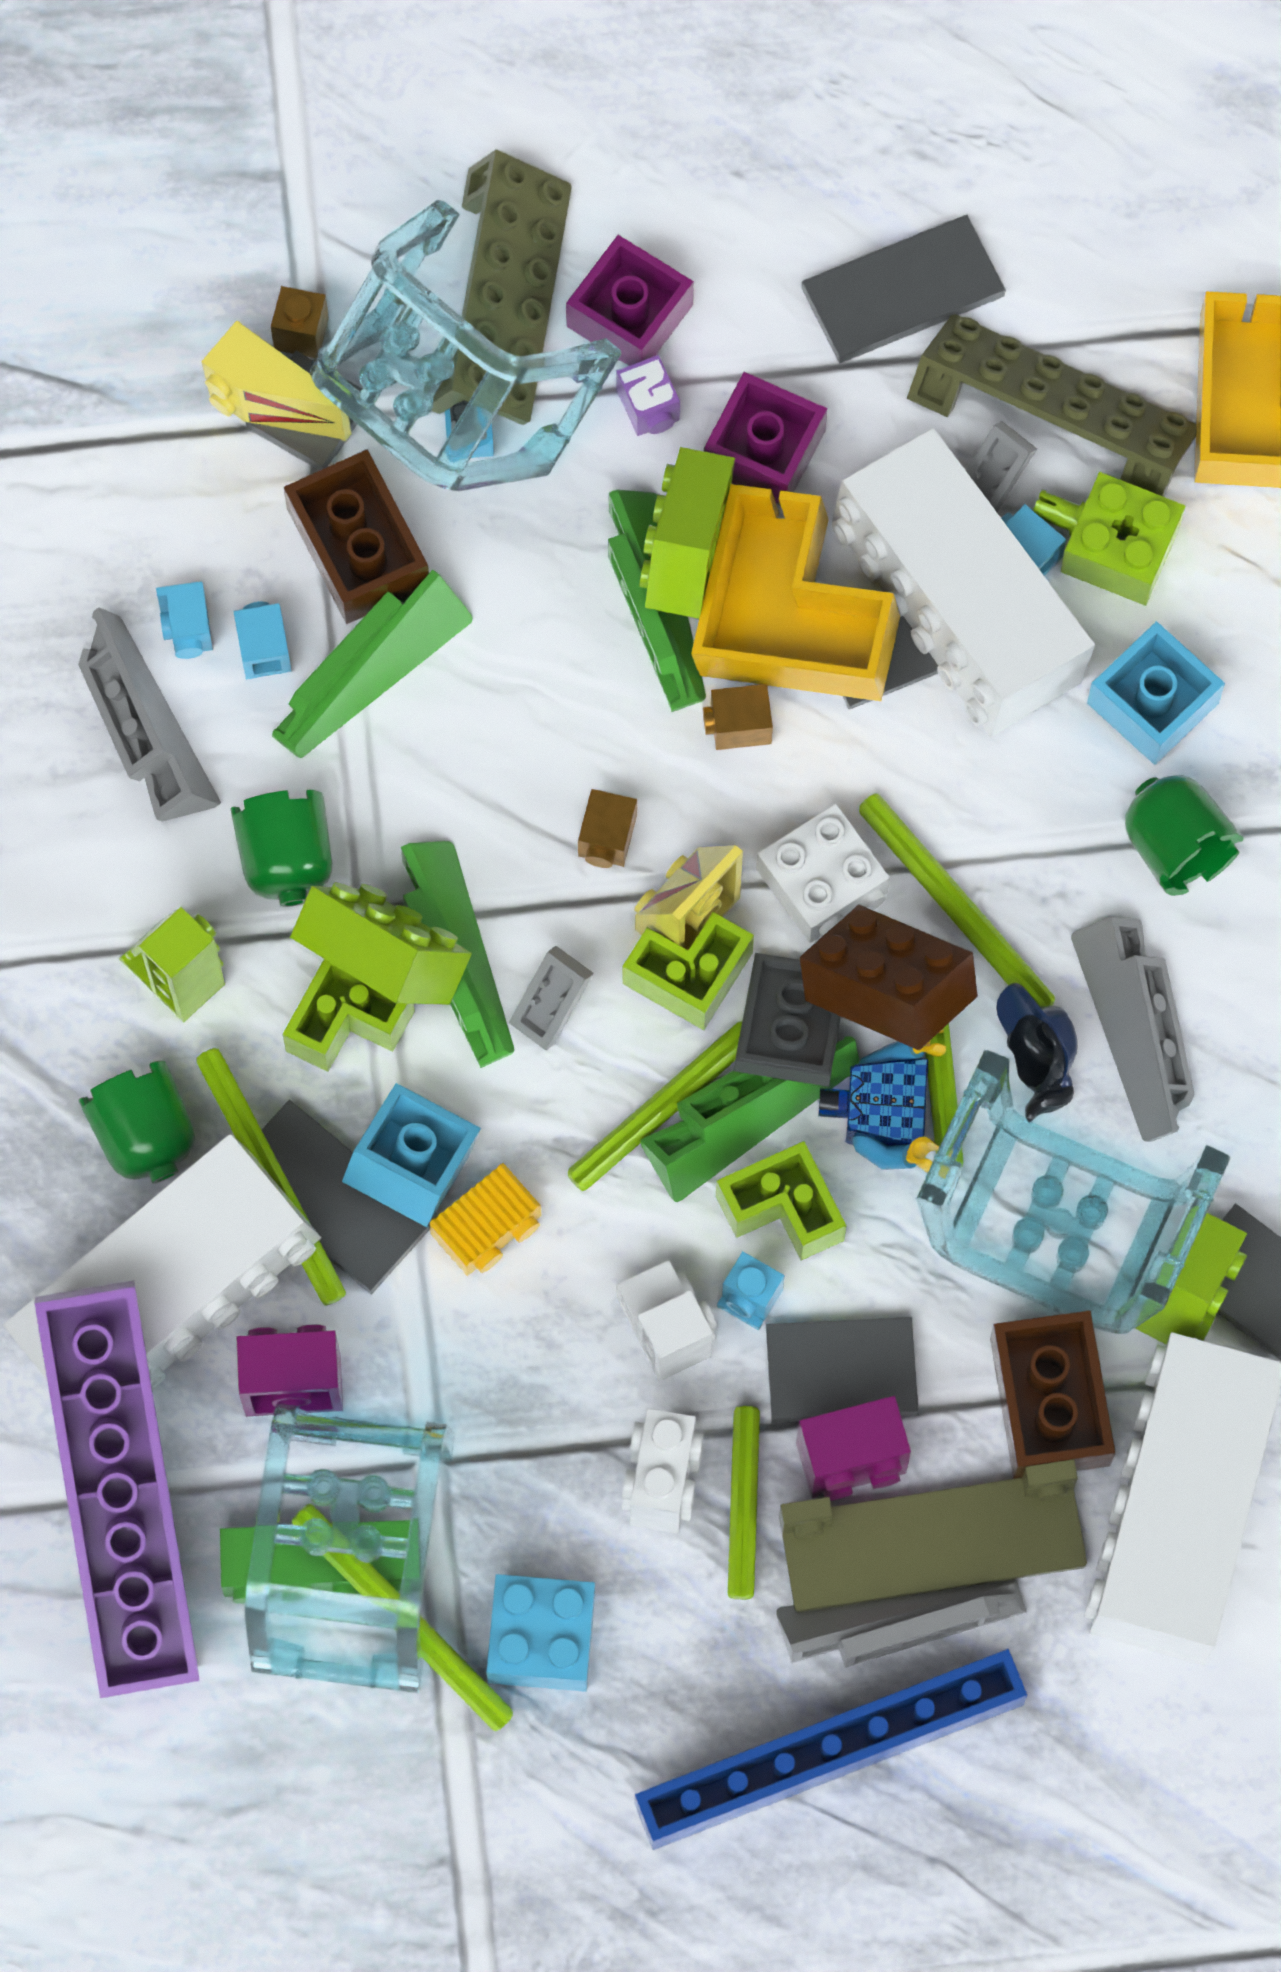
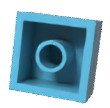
[1087,621,1225,765]
[342,1083,481,1227]
[486,1574,595,1692]

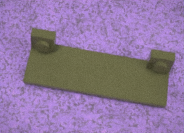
[424,149,572,425]
[906,314,1196,497]
[779,1459,1087,1612]

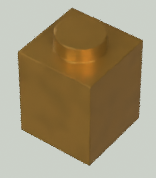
[271,286,329,359]
[702,684,773,750]
[578,789,637,868]

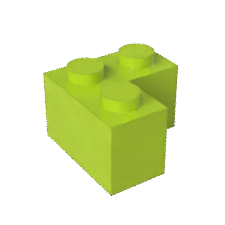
[622,912,754,1030]
[282,959,415,1072]
[715,1141,847,1261]
[1133,1207,1247,1344]

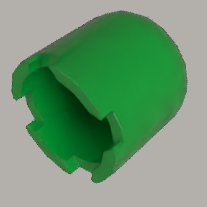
[1125,775,1244,896]
[230,790,333,907]
[78,1060,195,1184]

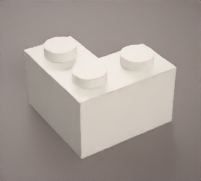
[616,1260,717,1382]

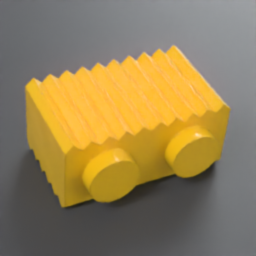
[429,1163,542,1276]

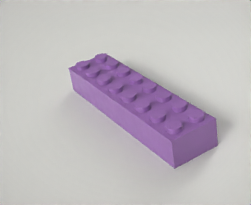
[34,1280,200,1698]

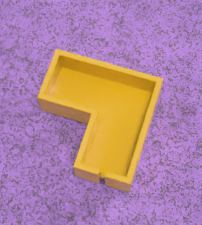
[1194,291,1281,488]
[691,484,900,702]

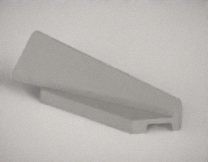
[78,607,221,822]
[1071,916,1195,1142]
[776,1579,1026,1668]

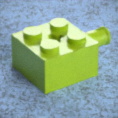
[1033,472,1186,606]

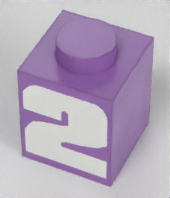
[616,355,680,437]

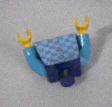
[818,1029,946,1173]

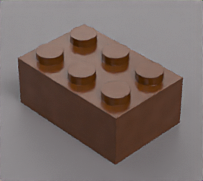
[283,449,429,625]
[799,904,978,1050]
[990,1310,1116,1479]

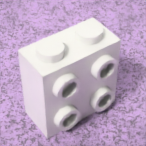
[756,803,890,943]
[622,1408,704,1534]

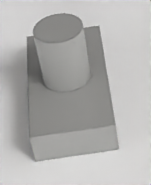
[966,421,1038,512]
[509,946,594,1050]

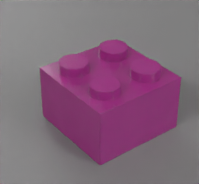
[566,234,694,366]
[704,372,828,505]
[236,1324,343,1417]
[796,1396,911,1501]

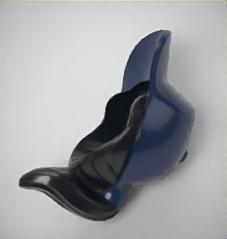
[996,983,1078,1122]

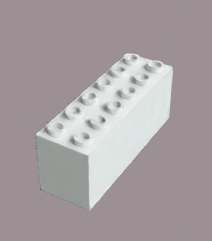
[832,427,1095,738]
[3,1133,321,1389]
[1084,1332,1281,1666]

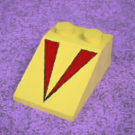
[201,320,351,441]
[634,845,743,950]

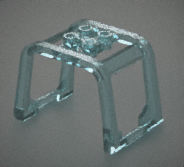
[310,200,622,491]
[916,1050,1231,1334]
[245,1403,455,1693]

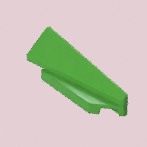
[608,489,706,712]
[272,570,473,758]
[401,841,515,1068]
[640,1036,859,1202]

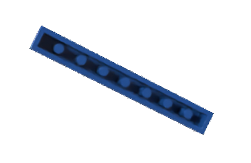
[634,1649,1028,1850]

